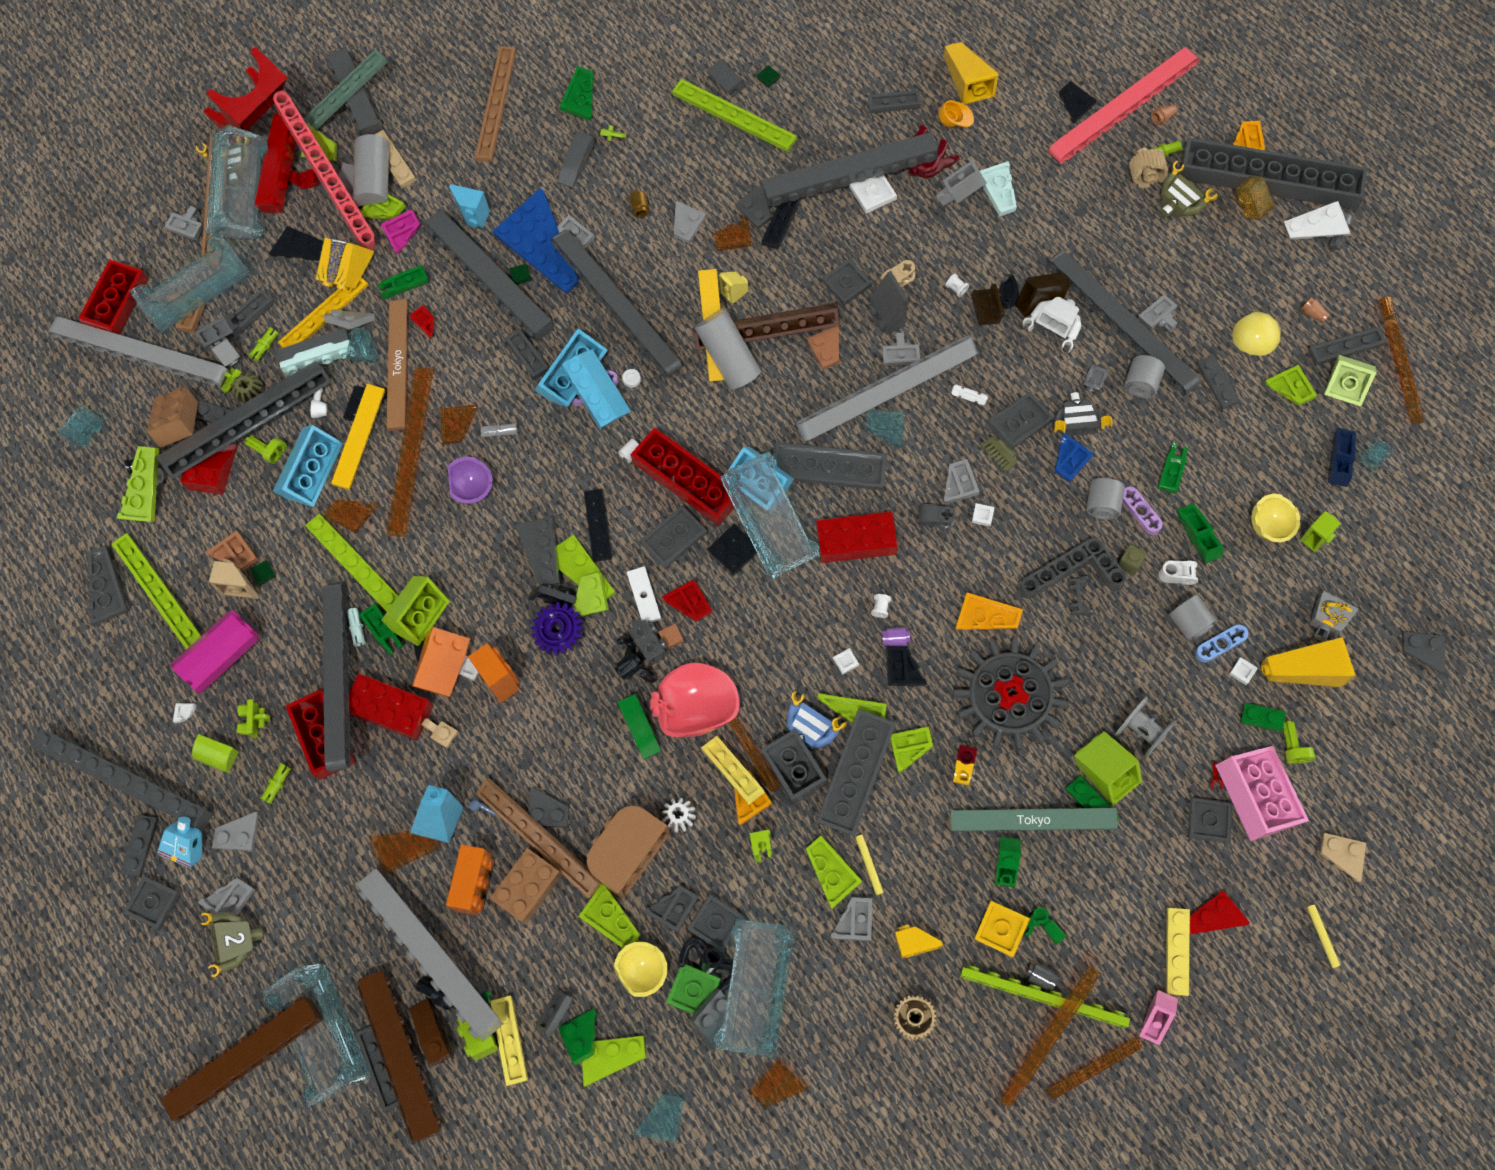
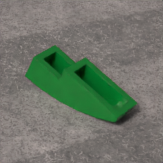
[1177,503,1224,564]
[617,694,661,760]

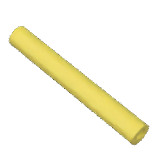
[855,835,884,896]
[1307,905,1341,968]

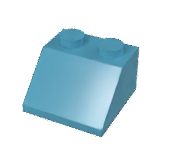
[449,184,490,228]

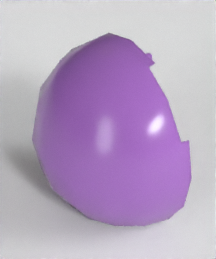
[448,457,493,504]

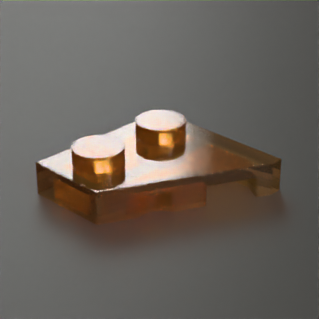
[714,216,751,251]
[324,500,377,534]
[750,1059,809,1107]

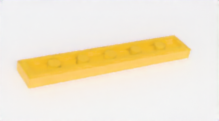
[698,269,724,381]
[278,278,369,348]
[331,384,385,490]

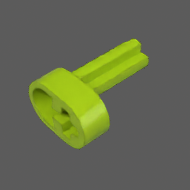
[245,436,287,464]
[1283,721,1316,764]

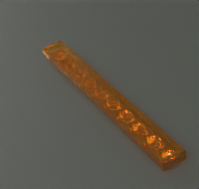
[386,367,434,537]

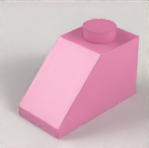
[1139,990,1178,1045]

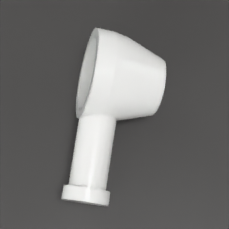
[311,388,327,418]

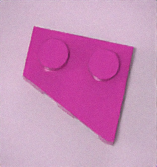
[381,210,421,254]

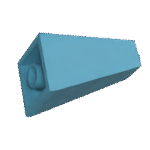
[411,785,463,843]

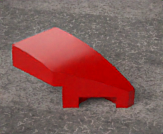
[288,168,319,190]
[409,305,435,339]

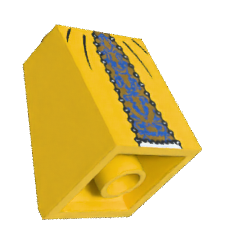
[316,238,374,291]

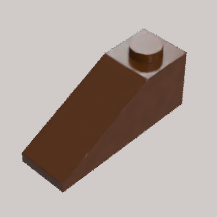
[409,998,454,1066]

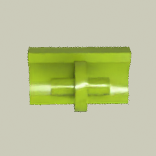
[237,699,271,738]

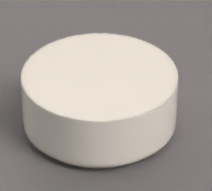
[622,369,641,388]

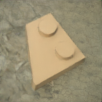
[1320,833,1366,883]

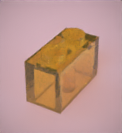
[1236,176,1275,220]

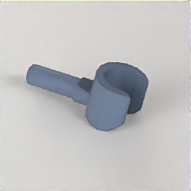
[469,797,497,816]

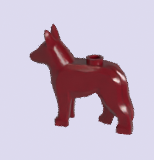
[907,125,960,179]

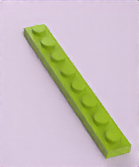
[672,79,797,152]
[305,514,398,612]
[111,533,202,649]
[959,965,1130,1029]

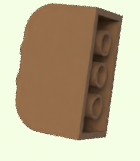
[587,806,671,900]

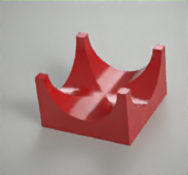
[203,46,287,142]

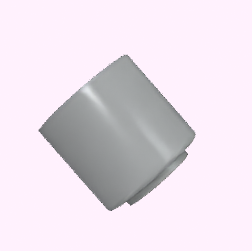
[1124,355,1165,398]
[1086,478,1125,520]
[1169,595,1217,641]

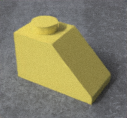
[719,272,748,304]

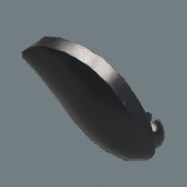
[999,274,1019,309]

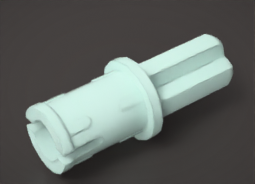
[347,608,366,646]

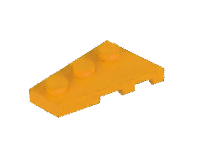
[955,593,1023,630]

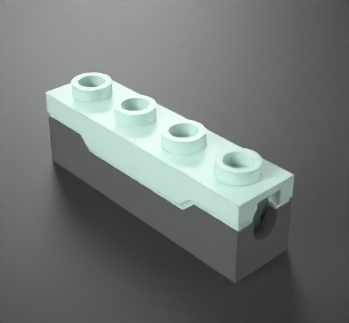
[276,328,354,376]

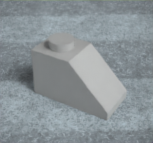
[208,337,240,367]

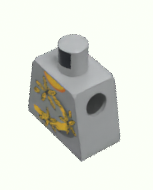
[1310,591,1358,642]

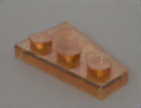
[369,832,441,875]

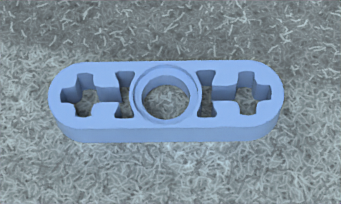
[1196,625,1248,663]

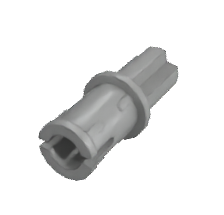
[480,423,518,438]

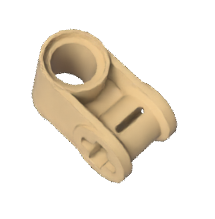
[881,260,915,288]

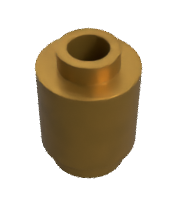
[629,190,649,218]

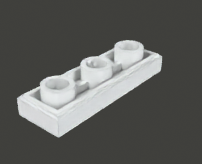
[627,566,662,623]

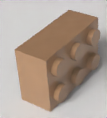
[147,387,198,448]
[489,848,563,925]

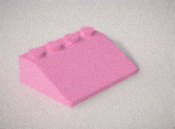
[1215,746,1309,841]

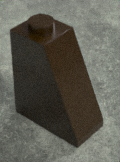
[1015,272,1071,317]

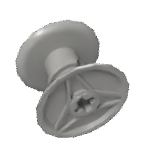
[1115,696,1177,759]

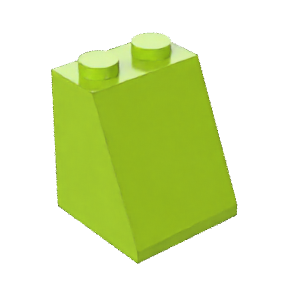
[1074,731,1143,806]

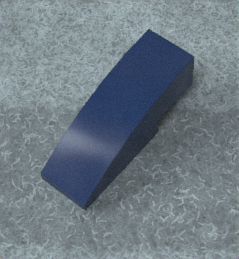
[1328,428,1356,487]

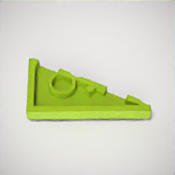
[818,693,887,724]

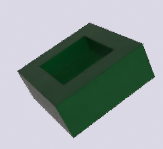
[756,65,780,88]
[509,263,532,285]
[250,560,276,586]

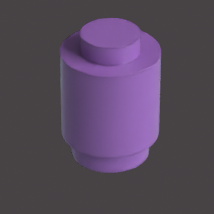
[882,627,911,646]

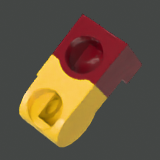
[953,745,978,786]

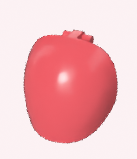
[650,663,740,738]

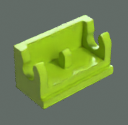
[749,829,772,863]

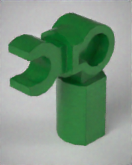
[1024,907,1067,945]

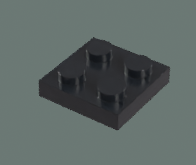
[707,524,761,575]

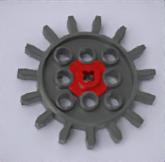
[953,638,1070,751]

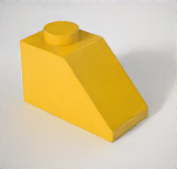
[894,925,943,959]

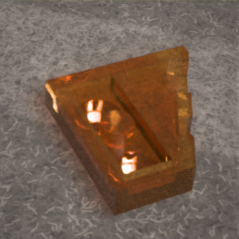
[440,404,477,445]

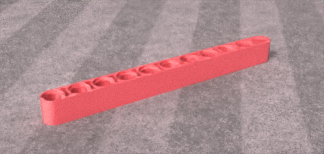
[1048,47,1199,164]
[273,91,376,250]

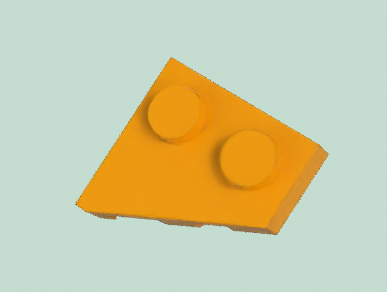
[1233,121,1265,150]
[734,770,772,826]

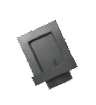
[1083,364,1109,393]

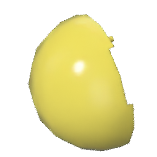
[1232,312,1281,356]
[1252,494,1300,543]
[614,942,667,997]

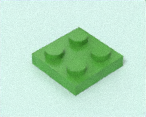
[666,965,721,1015]

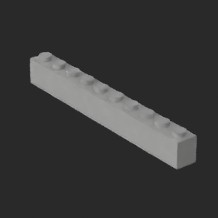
[356,869,503,1041]

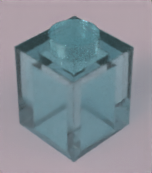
[1359,439,1394,473]

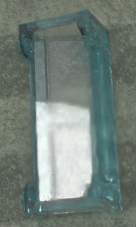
[206,125,268,240]
[129,232,250,333]
[720,452,820,580]
[714,919,795,1060]
[262,963,371,1108]

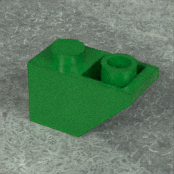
[995,837,1021,887]

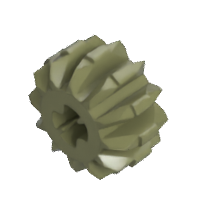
[231,372,263,403]

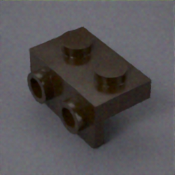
[971,284,1005,325]

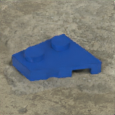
[1055,433,1093,483]

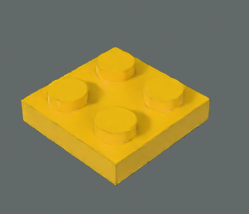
[975,901,1030,957]

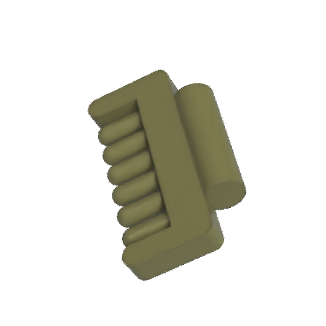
[981,436,1017,472]

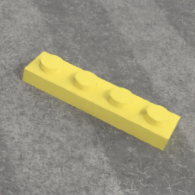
[701,736,765,805]
[1166,908,1190,996]
[490,996,528,1086]

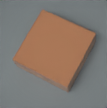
[658,624,684,650]

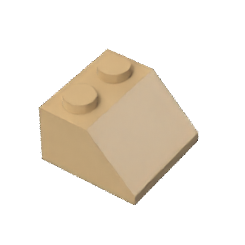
[209,560,259,599]

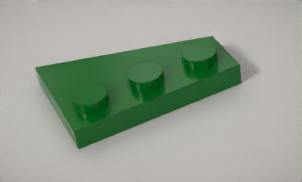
[559,66,593,121]

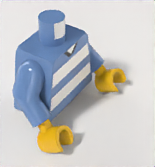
[787,690,847,750]

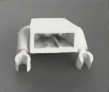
[1023,297,1081,353]

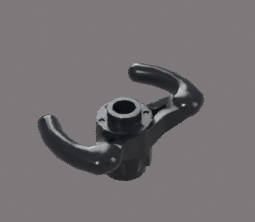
[615,636,658,683]
[678,937,740,992]

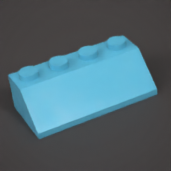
[534,329,608,407]
[561,349,631,430]
[273,425,343,507]

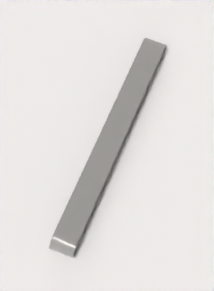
[48,317,229,387]
[796,336,978,441]

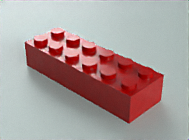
[630,428,742,526]

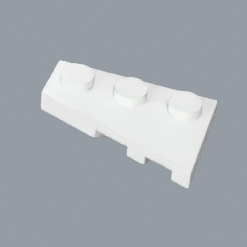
[1284,201,1351,239]

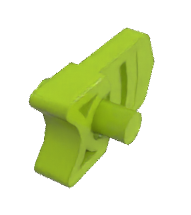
[600,125,626,141]
[221,368,241,393]

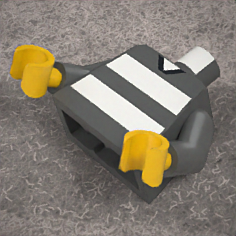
[1053,392,1113,436]

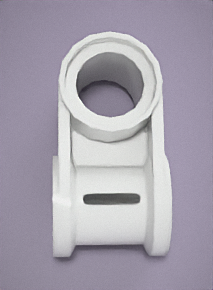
[1158,560,1198,585]

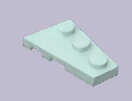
[980,161,1017,217]

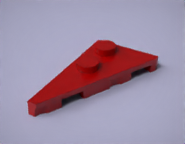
[1189,890,1250,935]

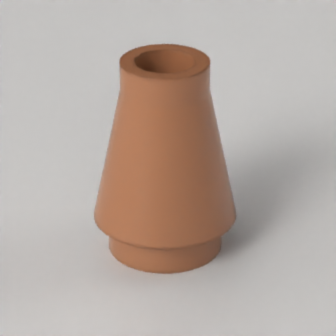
[1151,104,1178,125]
[1301,297,1330,323]

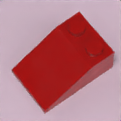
[180,444,238,495]

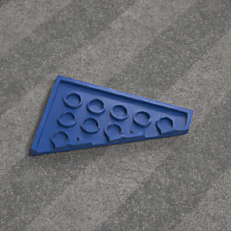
[492,188,579,295]

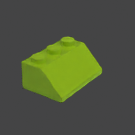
[382,576,450,646]

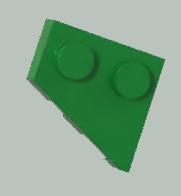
[558,1008,598,1066]

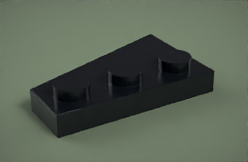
[269,226,324,261]

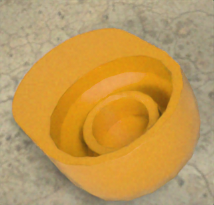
[938,100,974,128]

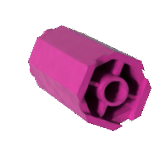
[170,610,260,694]

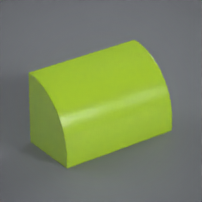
[192,734,239,773]

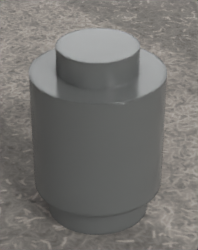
[1026,962,1059,991]

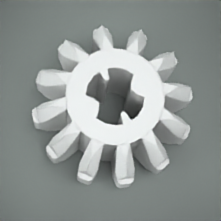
[662,798,696,833]

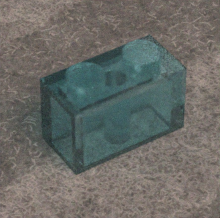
[57,405,104,450]

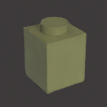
[1119,544,1148,576]

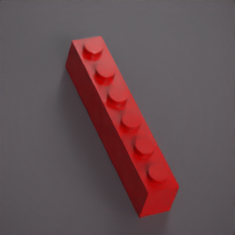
[254,113,299,213]

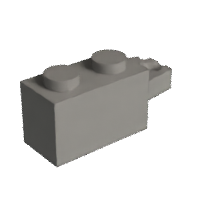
[936,160,987,206]

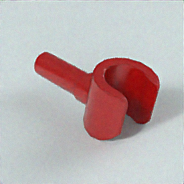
[1210,763,1224,790]

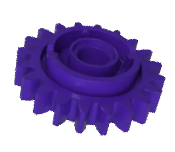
[530,602,585,656]

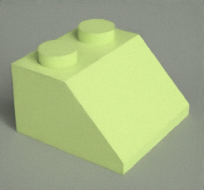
[1324,355,1376,406]

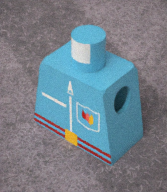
[157,817,202,868]

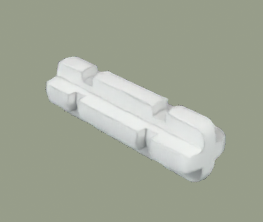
[952,384,988,405]

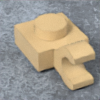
[421,718,459,749]

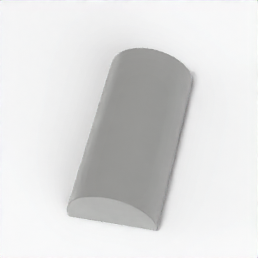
[353,134,389,207]
[694,307,761,390]

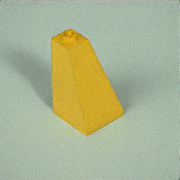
[944,42,999,104]
[1261,637,1355,687]

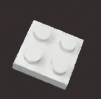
[849,174,897,214]

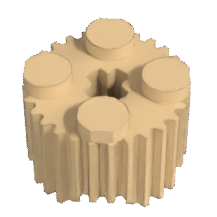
[1129,148,1168,188]
[893,995,937,1041]

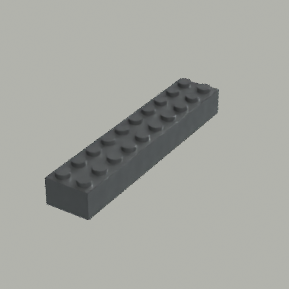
[1179,137,1368,210]

